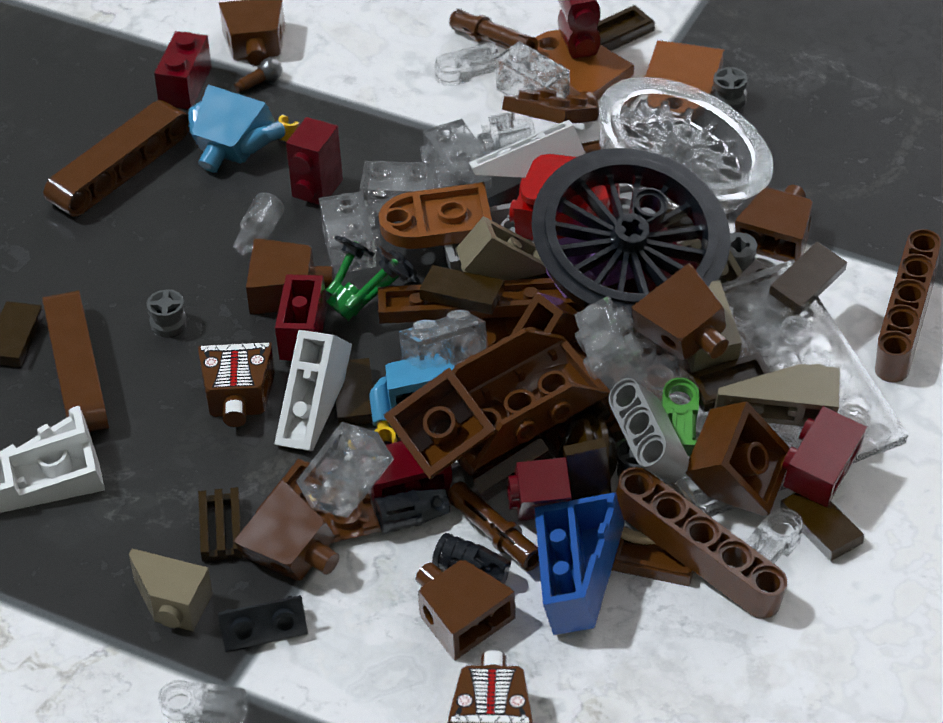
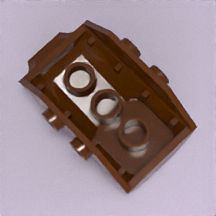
[452,328,616,478]

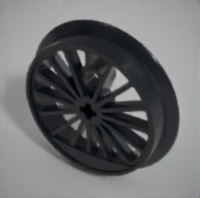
[532,148,730,322]

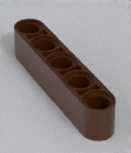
[43,100,190,217]
[875,229,941,383]
[42,290,109,433]
[616,467,788,619]

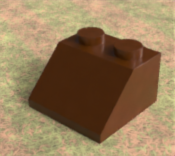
[384,367,497,480]
[686,401,790,516]

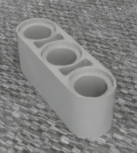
[608,378,689,483]

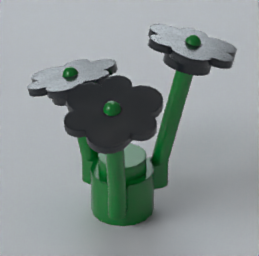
[326,235,420,321]

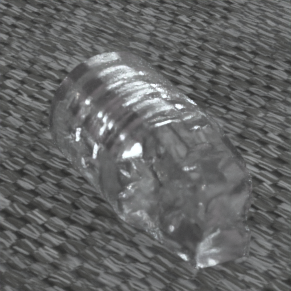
[233,193,285,255]

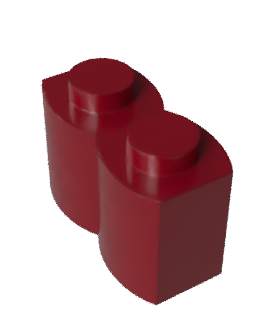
[557,0,601,59]

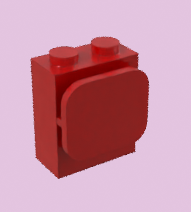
[509,154,620,240]

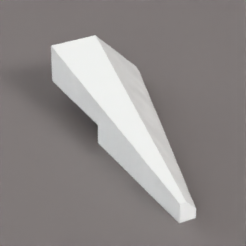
[0,406,105,513]

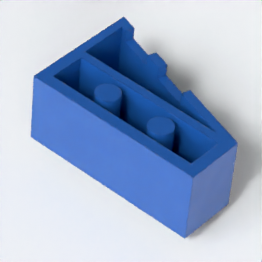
[534,492,625,636]

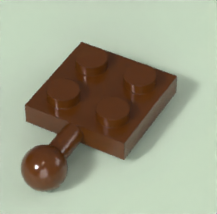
[502,88,600,124]

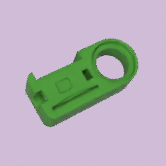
[661,378,699,456]

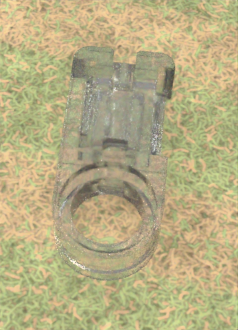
[434,42,504,86]
[745,509,803,564]
[158,680,248,723]

